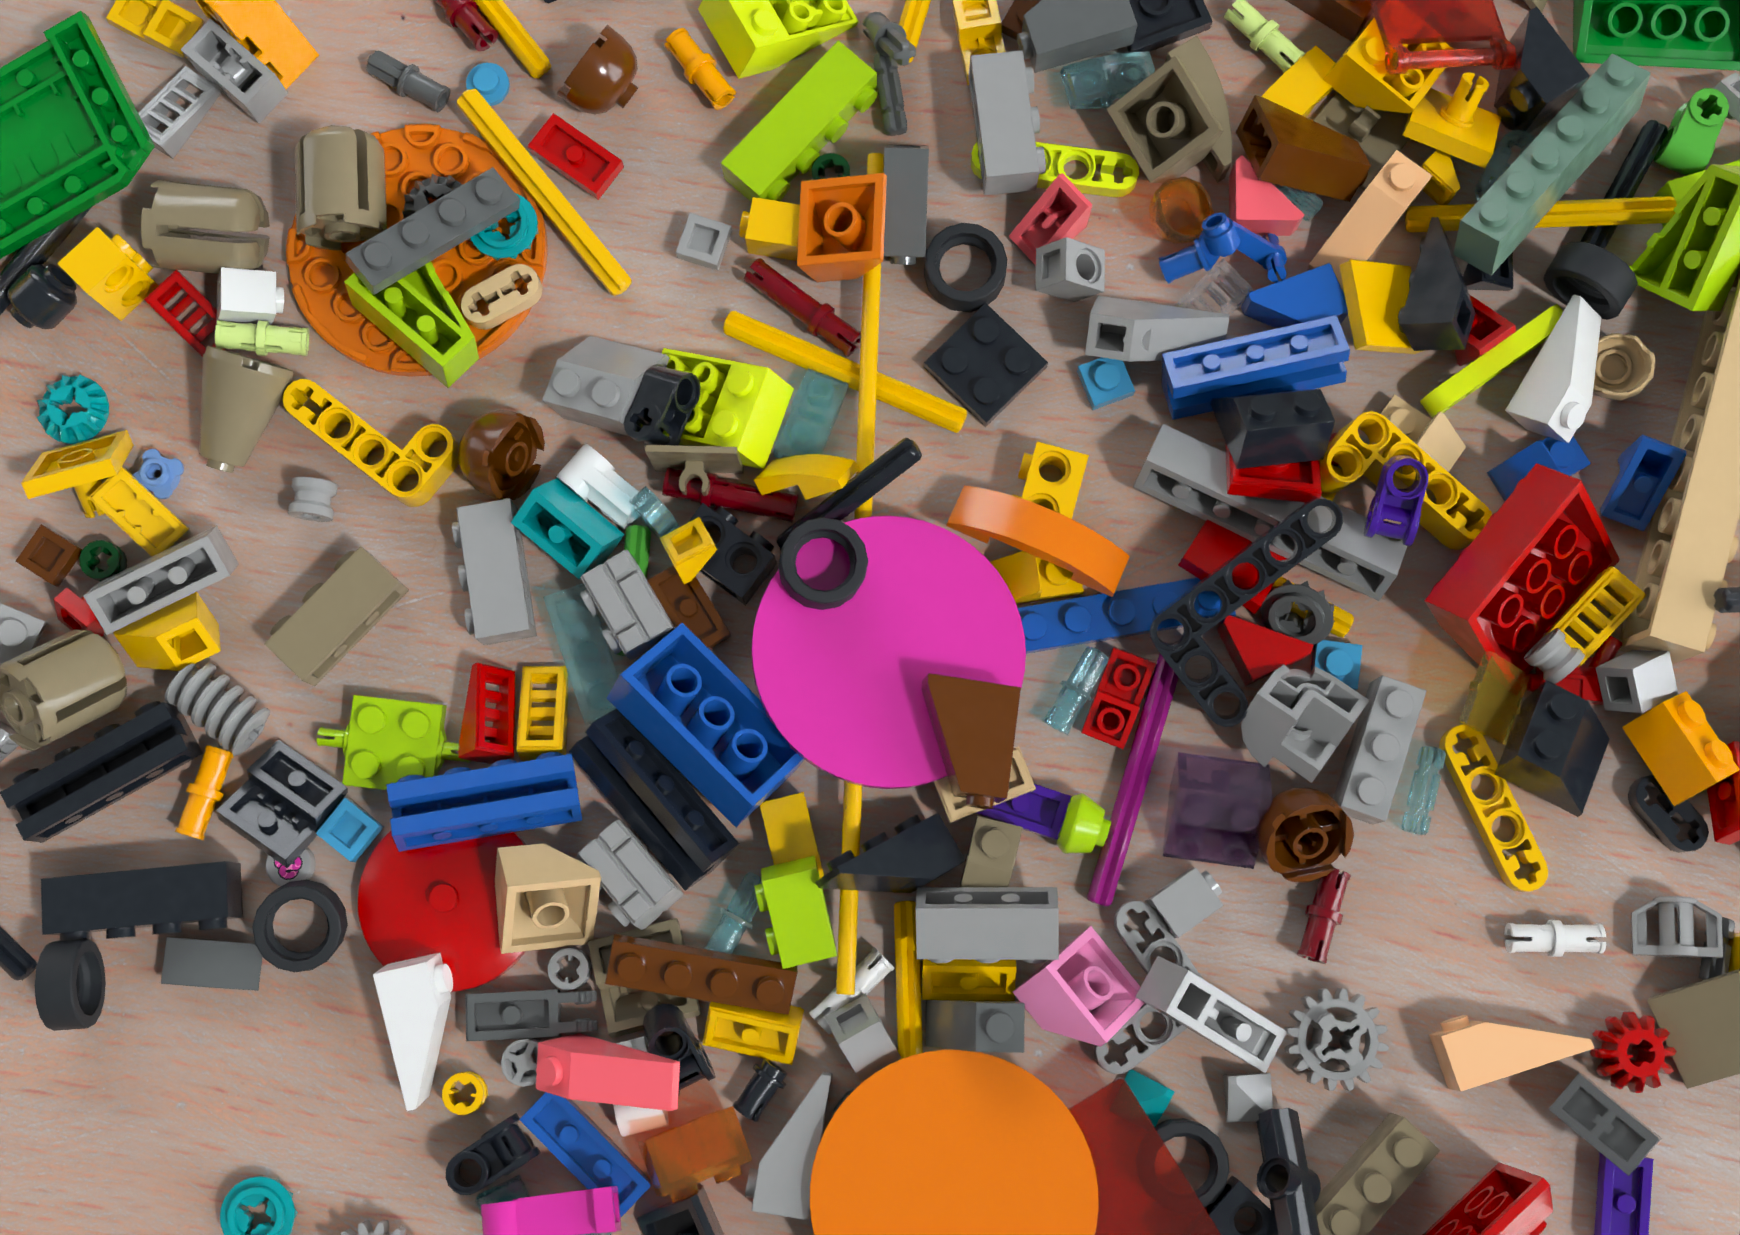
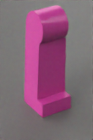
[481,1186,622,1235]

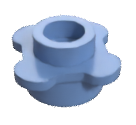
[133,449,184,499]

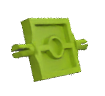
[317,695,471,790]

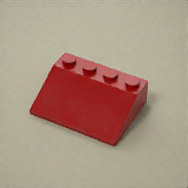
[1424,463,1620,695]
[1423,1162,1553,1235]

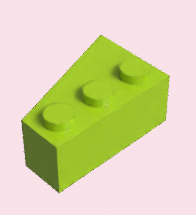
[1628,164,1740,311]
[344,261,479,388]

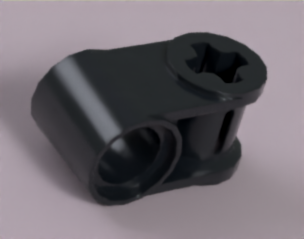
[624,365,701,446]
[643,1003,716,1096]
[445,1113,541,1195]

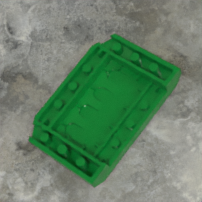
[0,11,155,259]

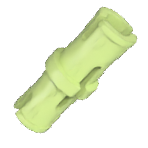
[1224,0,1305,73]
[215,320,310,356]

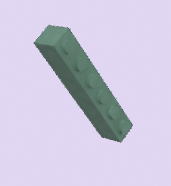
[1453,54,1651,275]

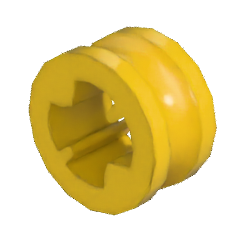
[442,1071,488,1115]

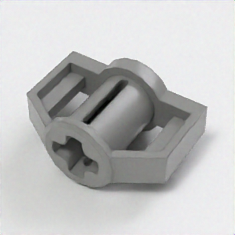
[1631,896,1723,958]

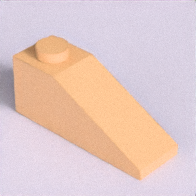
[1308,150,1432,291]
[1429,1015,1594,1092]

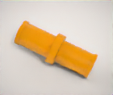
[664,28,736,110]
[175,745,234,841]

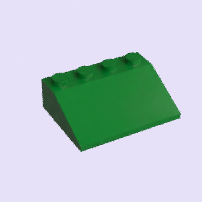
[1573,0,1740,71]

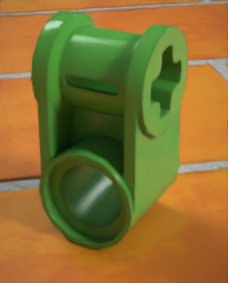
[1654,88,1729,176]

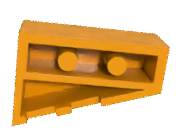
[195,0,319,89]

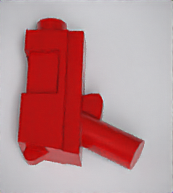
[1526,636,1622,705]

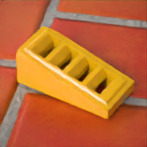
[1543,566,1646,667]
[516,666,569,762]

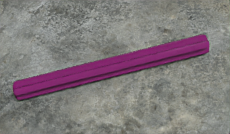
[1087,653,1179,906]

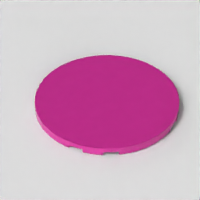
[751,516,1026,789]

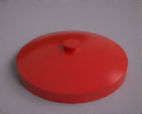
[358,831,526,992]

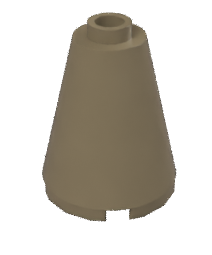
[199,345,294,473]

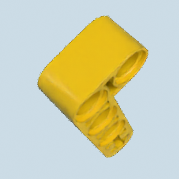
[283,379,459,507]
[1319,411,1492,550]

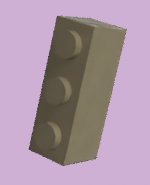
[264,546,409,686]
[1315,1113,1440,1235]

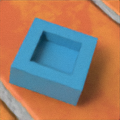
[1077,357,1135,410]
[1311,640,1363,691]
[316,798,384,862]

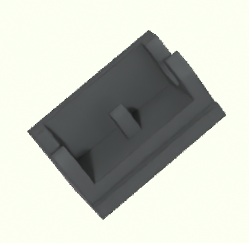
[1549,1073,1662,1176]

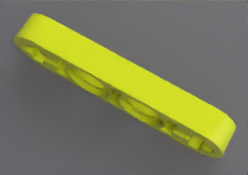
[971,142,1139,197]
[1420,303,1563,418]

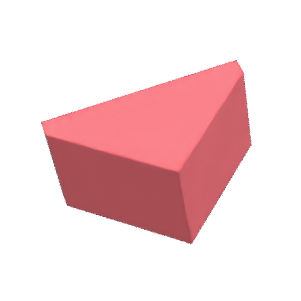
[1229,155,1305,236]
[1008,173,1092,266]

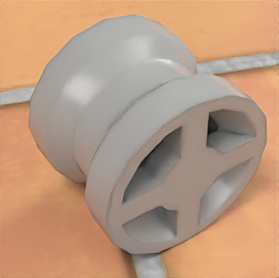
[288,477,338,522]
[1524,628,1585,684]
[501,1038,543,1087]

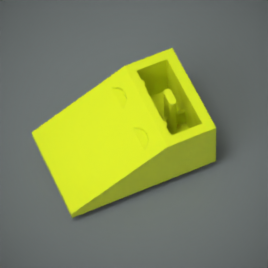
[698,0,859,79]
[662,348,794,469]

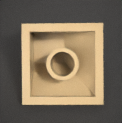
[495,843,601,954]

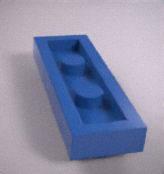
[519,1092,654,1217]

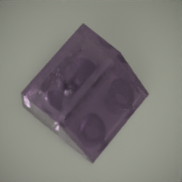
[1163,752,1272,869]

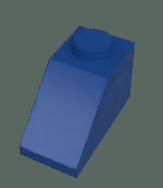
[1241,263,1348,328]

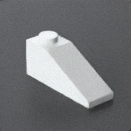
[1505,295,1601,444]
[373,952,453,1111]

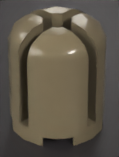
[295,125,387,250]
[141,180,270,274]
[0,629,127,751]

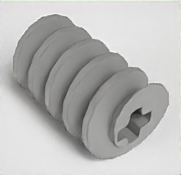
[165,663,270,756]

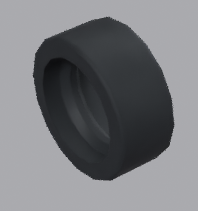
[924,223,1008,312]
[1543,241,1638,320]
[778,518,868,610]
[252,880,348,973]
[34,939,106,1031]
[1136,1118,1230,1213]

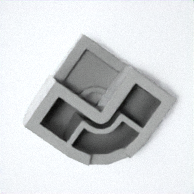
[1241,664,1369,783]

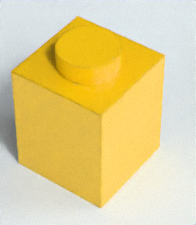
[739,197,800,261]

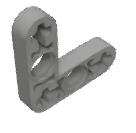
[1094,901,1203,1074]

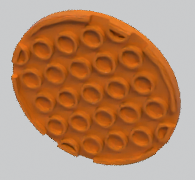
[286,124,548,377]
[810,1050,1098,1235]

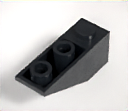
[1398,217,1476,351]
[815,813,966,893]

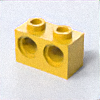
[58,227,159,321]
[1013,441,1089,519]

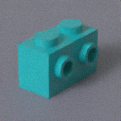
[511,478,625,580]

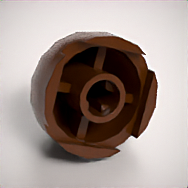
[557,25,638,115]
[459,409,545,500]
[1256,788,1354,882]

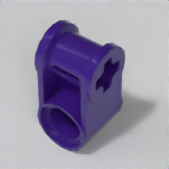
[1364,455,1429,547]

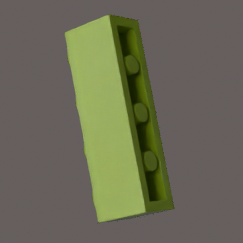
[721,40,878,203]

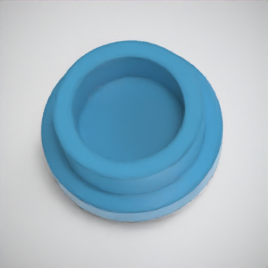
[466,63,510,106]

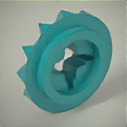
[471,193,539,261]
[37,374,109,444]
[220,1176,298,1235]

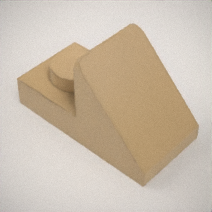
[1380,394,1466,472]

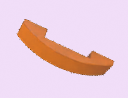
[946,485,1130,597]

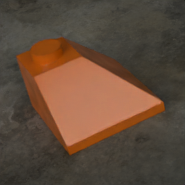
[797,173,887,282]

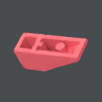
[536,1033,680,1111]

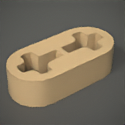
[461,264,543,330]

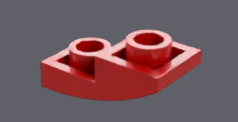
[1081,646,1156,750]

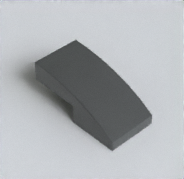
[161,937,263,991]

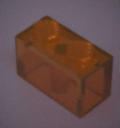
[638,1106,752,1202]

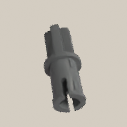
[863,12,916,66]
[366,51,450,112]

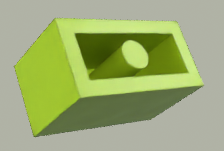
[754,856,838,969]

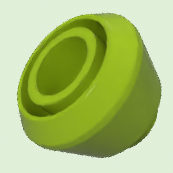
[1056,793,1111,854]

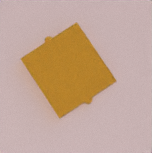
[1459,650,1530,745]

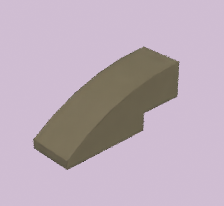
[1164,36,1232,183]

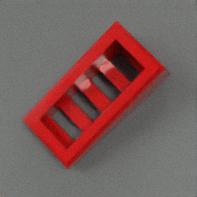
[144,270,226,357]
[458,663,515,764]

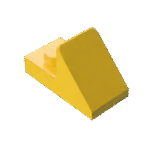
[990,551,1084,604]

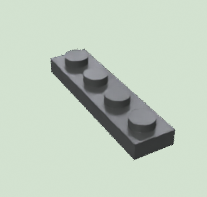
[346,167,520,295]

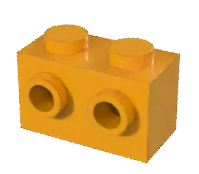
[1622,691,1740,806]

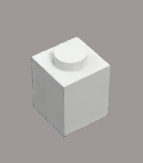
[217,267,284,325]

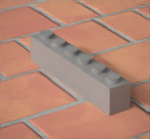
[1133,424,1407,601]

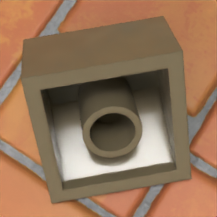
[1107,56,1223,183]

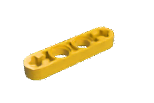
[1439,724,1548,892]

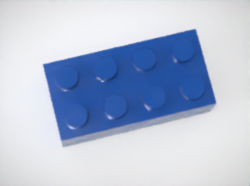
[607,623,804,827]

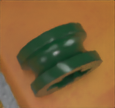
[812,153,850,180]
[79,540,127,582]

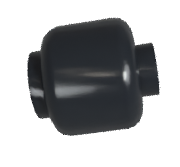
[7,264,77,329]

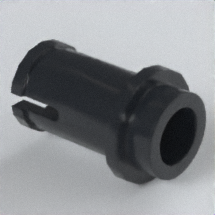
[732,1058,787,1122]

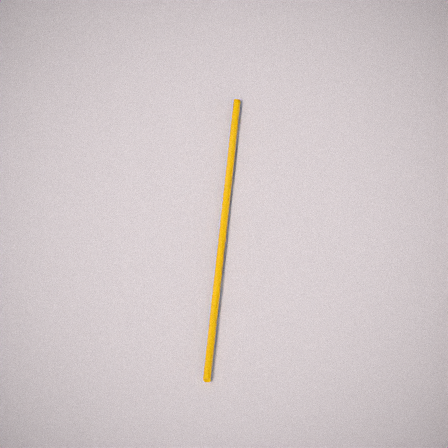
[836,153,884,995]

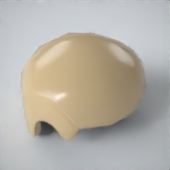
[1593,333,1656,401]

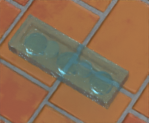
[543,583,619,725]

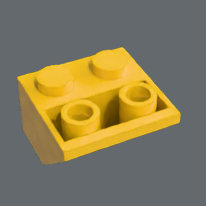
[1323,0,1457,114]

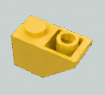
[113,592,221,671]

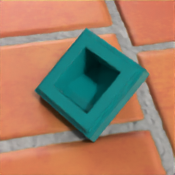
[1109,1069,1175,1131]

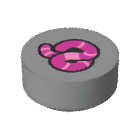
[266,847,316,886]

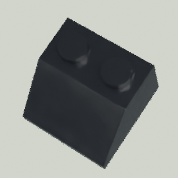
[1494,6,1590,139]
[1210,389,1335,469]
[1495,680,1610,817]

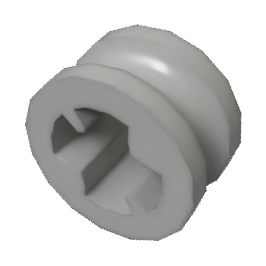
[547,948,592,990]

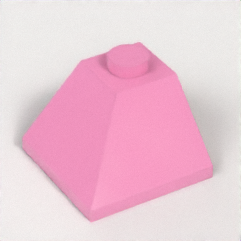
[1013,926,1145,1047]

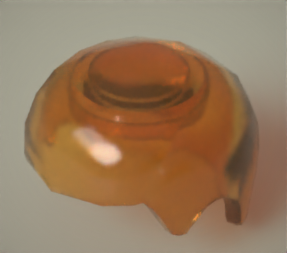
[1149,177,1215,244]

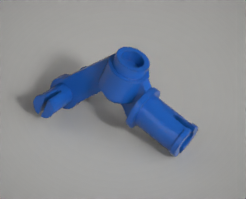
[1158,213,1287,284]

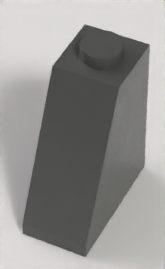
[1017,0,1137,73]
[884,145,929,265]
[925,1000,1025,1053]

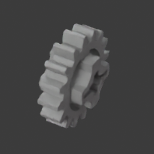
[1284,988,1389,1091]

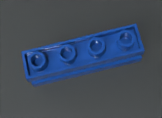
[1162,315,1350,420]
[386,752,582,852]

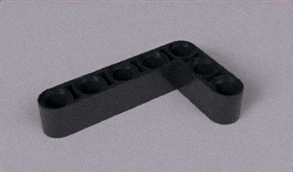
[1150,498,1343,727]

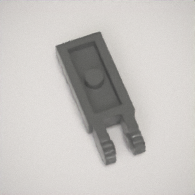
[465,989,598,1042]

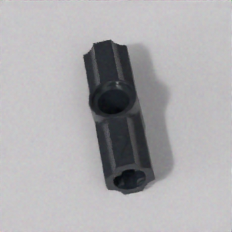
[1256,1108,1321,1235]

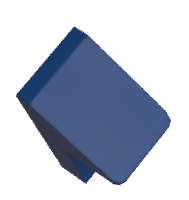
[1600,434,1687,531]
[1487,436,1591,501]

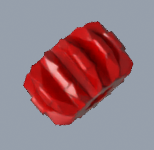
[1589,1011,1677,1093]

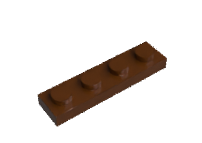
[605,934,798,1015]

